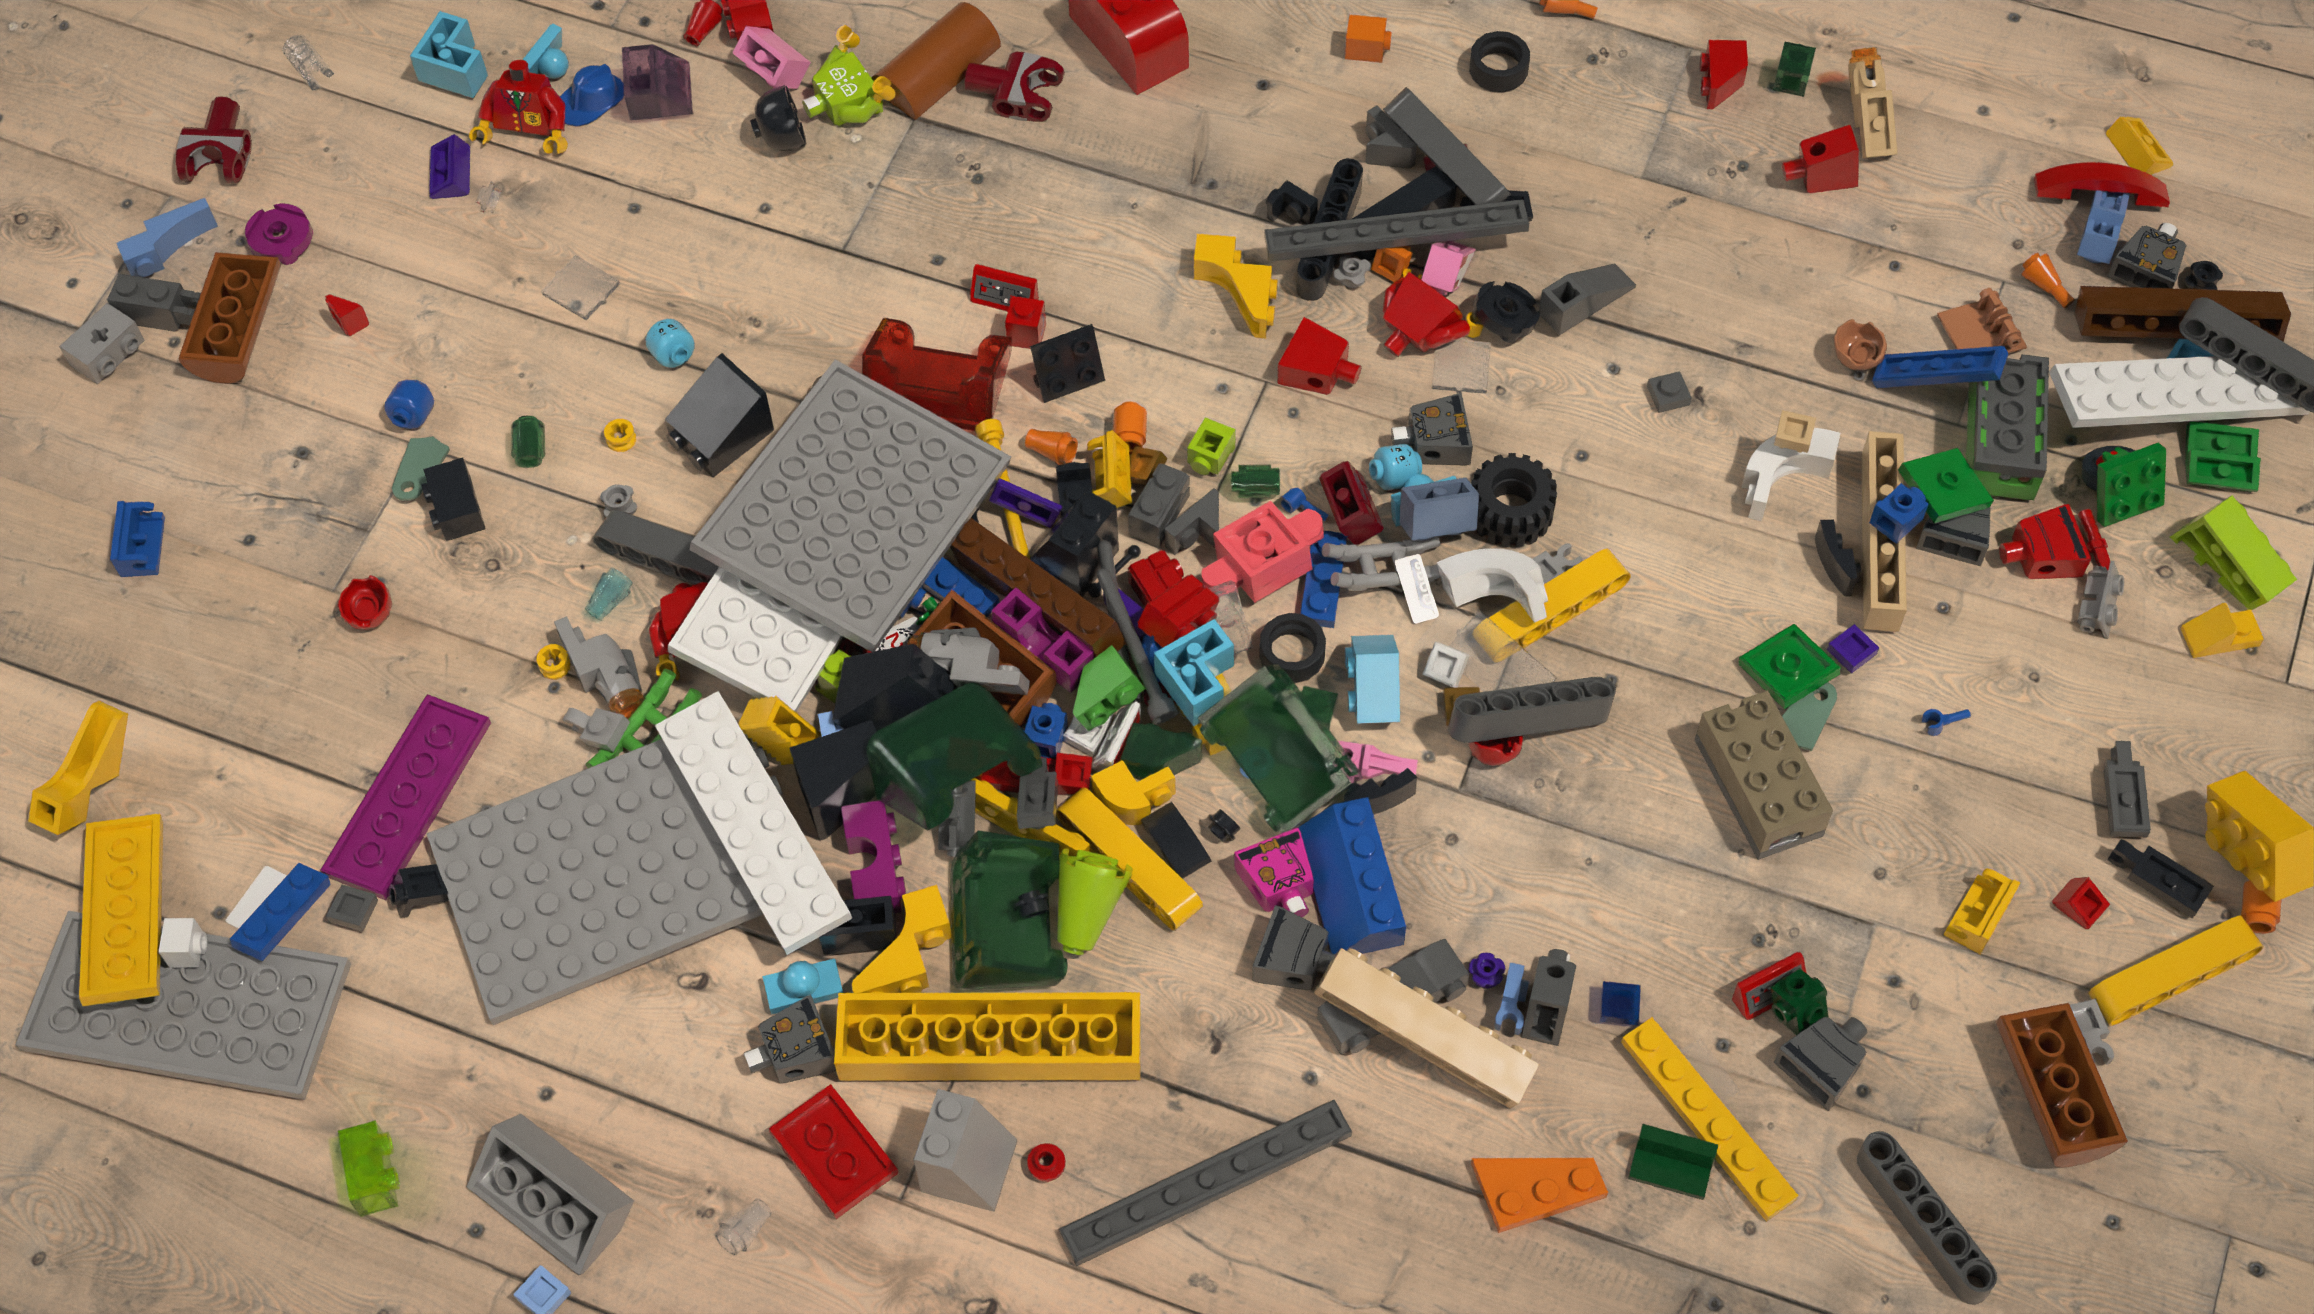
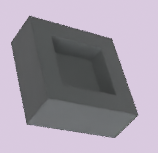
[1647,371,1692,413]
[326,885,378,932]

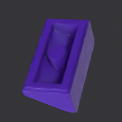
[429,134,470,199]
[989,478,1062,528]

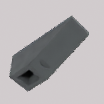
[1539,263,1636,335]

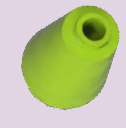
[1057,849,1133,955]

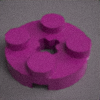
[245,203,313,265]

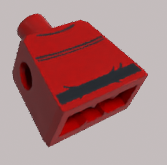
[1999,504,2091,579]

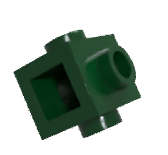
[1771,968,1829,1035]

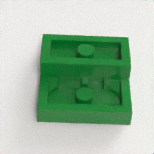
[2185,421,2261,492]

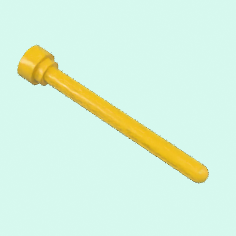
[975,419,1030,558]

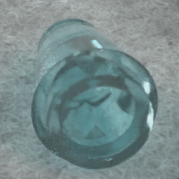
[585,568,633,621]

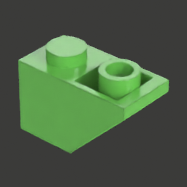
[1073,645,1145,732]

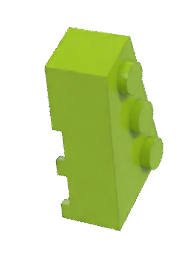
[2169,495,2297,610]

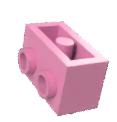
[733,26,811,89]

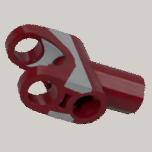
[965,51,1065,122]
[176,96,252,183]

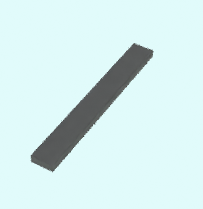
[1264,200,1530,262]
[1059,1099,1352,1267]

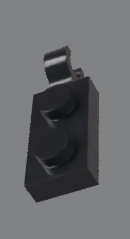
[2108,839,2214,919]

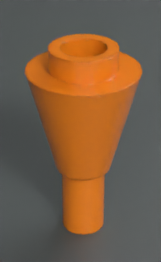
[1539,0,1598,19]
[2021,253,2075,309]

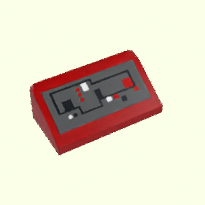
[970,264,1039,312]
[1732,952,1807,1020]

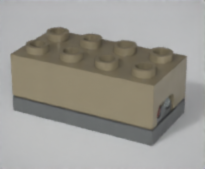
[1695,690,1833,860]

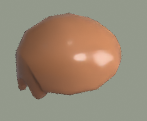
[1834,319,1887,370]

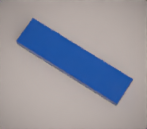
[1872,346,2009,388]

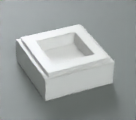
[1422,642,1470,688]

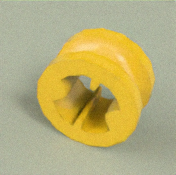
[604,419,636,452]
[536,644,571,680]

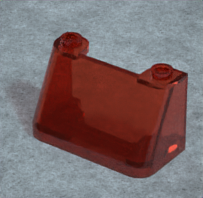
[862,318,1012,431]

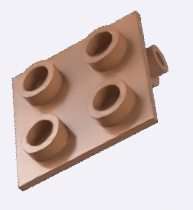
[1937,288,2027,353]

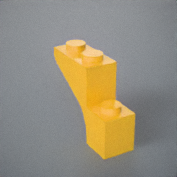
[1194,234,1278,339]
[28,701,128,835]
[852,885,952,993]

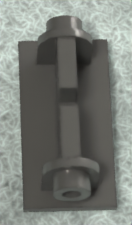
[938,779,976,857]

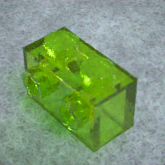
[338,1120,400,1217]

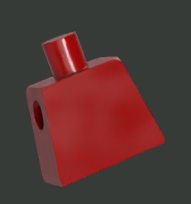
[1782,124,1859,193]
[1277,317,1362,395]

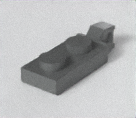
[2104,741,2151,838]
[1017,758,1058,829]

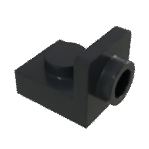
[1266,180,1318,225]
[1056,462,1093,516]
[389,864,449,918]

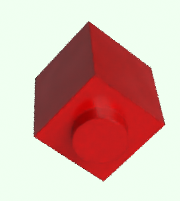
[1005,296,1046,349]

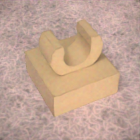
[1774,410,1816,453]

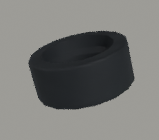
[1469,31,1530,92]
[1259,613,1326,683]

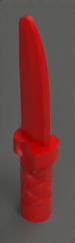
[2078,509,2110,570]

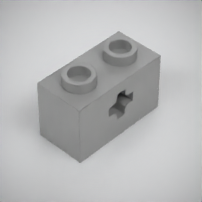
[59,303,145,384]

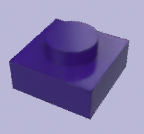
[1827,624,1879,674]

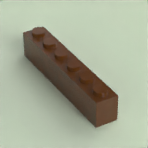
[2074,286,2291,342]
[950,518,1126,658]

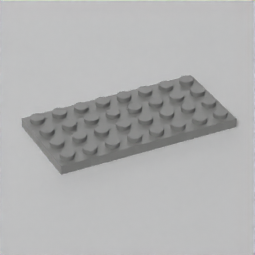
[15,911,351,1100]

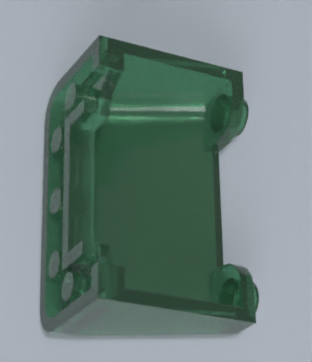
[1197,664,1363,833]
[867,683,1043,831]
[950,830,1068,991]

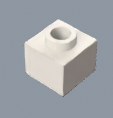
[159,918,207,968]

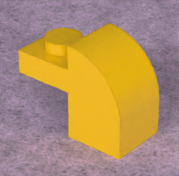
[1091,760,1176,825]

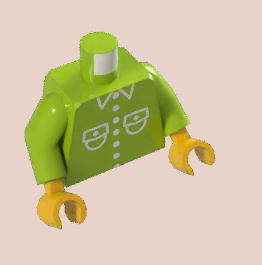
[802,25,895,126]

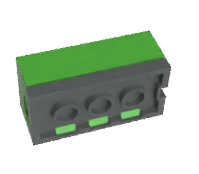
[1966,354,2049,501]

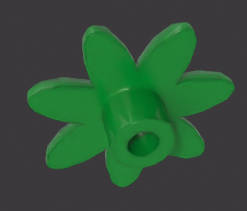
[915,596,941,626]

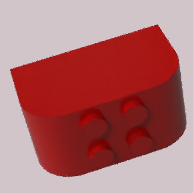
[1068,0,1189,95]

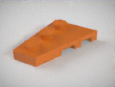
[1471,1158,1608,1233]

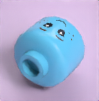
[645,319,695,368]
[1369,444,1422,490]

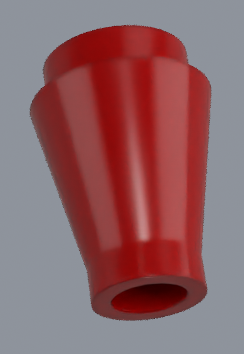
[683,0,723,46]

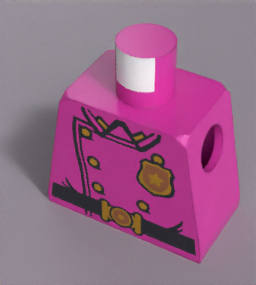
[1234,828,1314,917]

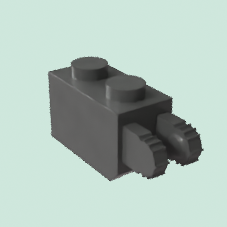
[107,274,201,332]

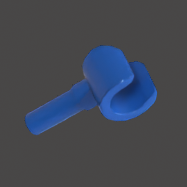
[1281,488,1329,522]
[1922,709,1971,736]

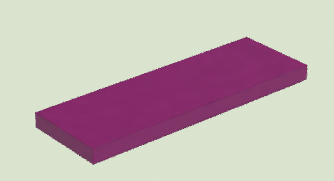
[320,694,491,901]

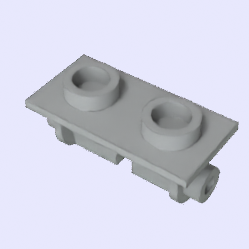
[2077,561,2124,639]

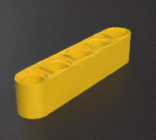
[1473,549,1631,663]
[1056,787,1203,930]
[2088,915,2264,1026]

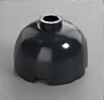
[750,85,807,151]

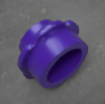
[1468,953,1506,989]

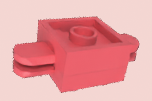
[1202,501,1324,603]

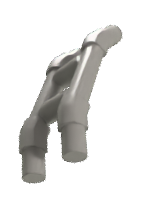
[1322,536,1441,591]

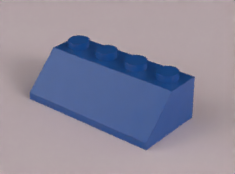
[1298,797,1406,954]

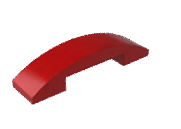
[2034,162,2170,208]
[946,739,1092,795]

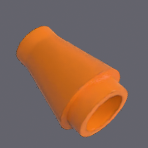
[1025,429,1078,465]

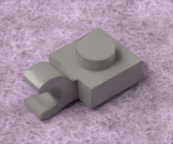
[562,708,630,752]

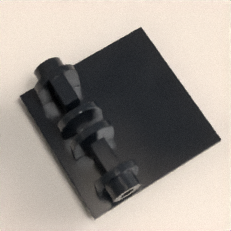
[1030,324,1106,403]

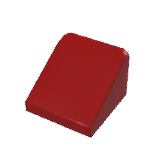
[325,294,369,337]
[2052,877,2110,929]

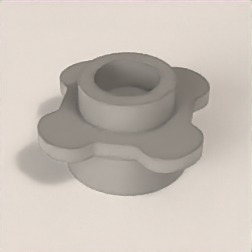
[1334,254,1371,288]
[600,484,637,518]

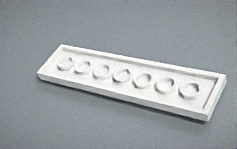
[2049,356,2310,428]
[655,691,852,955]

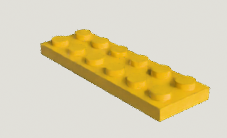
[79,813,163,1006]

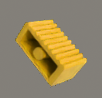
[738,696,822,765]

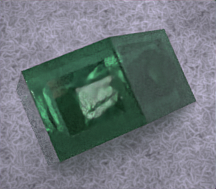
[1121,722,1202,780]

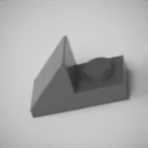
[1365,105,1417,169]
[1165,488,1219,555]

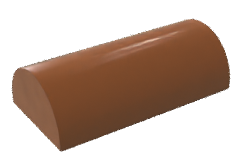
[871,2,1001,120]
[178,252,281,384]
[907,590,1057,728]
[1996,1003,2128,1167]

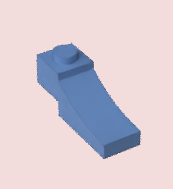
[2077,190,2130,264]
[116,198,218,277]

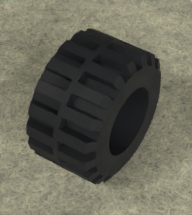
[1471,453,1557,547]

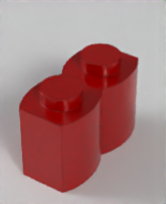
[721,0,774,42]

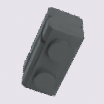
[1128,464,1190,547]

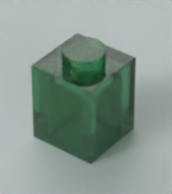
[1773,41,1816,97]

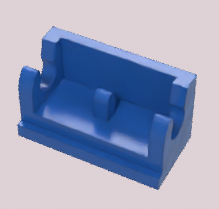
[110,501,165,577]

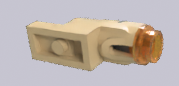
[1848,47,1898,159]

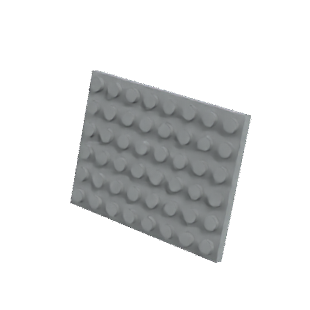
[690,360,1011,652]
[427,739,763,1025]

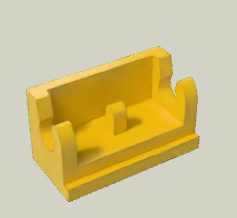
[1087,430,1132,508]
[1944,868,2021,955]

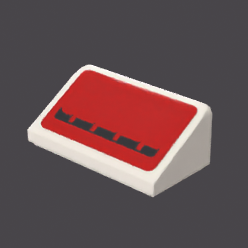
[1092,701,1141,772]

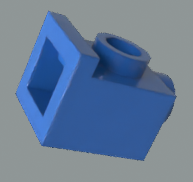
[1869,483,1929,544]
[1021,703,1068,759]

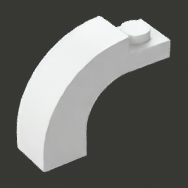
[1742,428,1841,521]
[1437,548,1548,623]

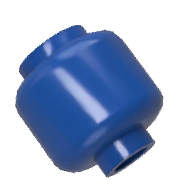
[384,380,435,429]

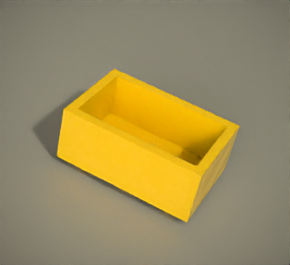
[2205,770,2314,902]

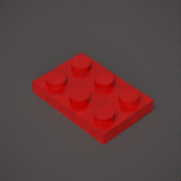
[769,1084,899,1219]

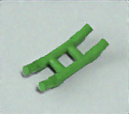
[586,669,702,768]

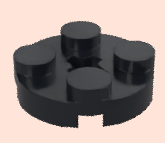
[1472,281,1540,343]

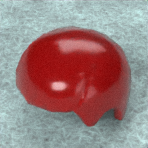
[338,575,392,630]
[1468,735,1523,766]

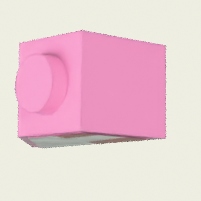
[1421,240,1476,295]

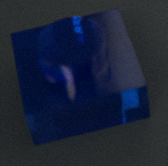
[1600,981,1641,1025]

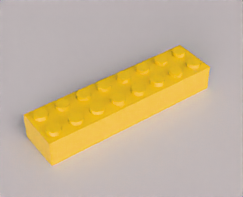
[834,992,1141,1081]

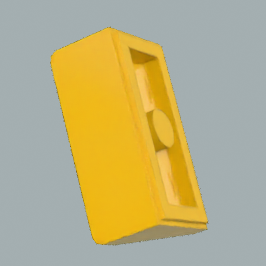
[2106,116,2174,175]

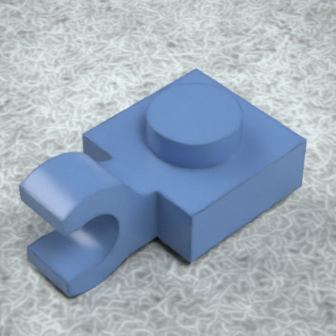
[1494,963,1529,1035]

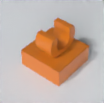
[1371,245,1412,282]

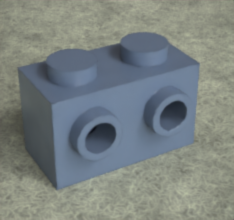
[1400,477,1479,541]

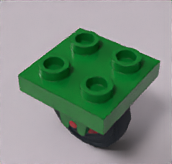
[2082,442,2166,527]

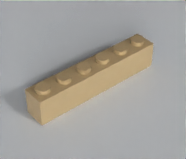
[1861,431,1907,632]
[1314,948,1540,1109]

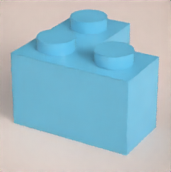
[410,11,488,98]
[1154,619,1234,726]
[1345,635,1400,724]

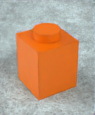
[1345,14,1392,63]

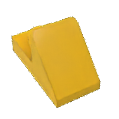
[2181,603,2264,658]

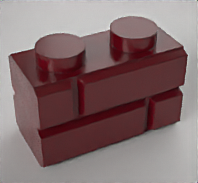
[1319,461,1384,545]

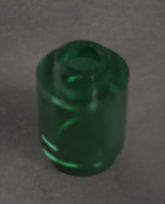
[511,415,545,468]
[1231,464,1280,499]

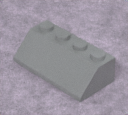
[466,1114,634,1275]

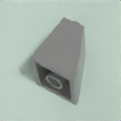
[914,1089,1017,1212]

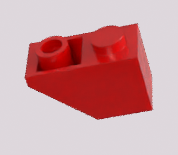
[1699,40,1748,109]

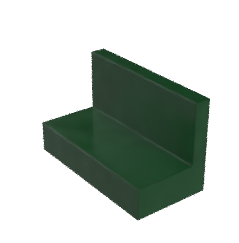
[1628,1124,1718,1200]

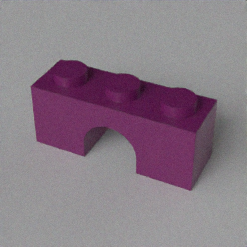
[992,587,1094,694]
[841,800,906,913]

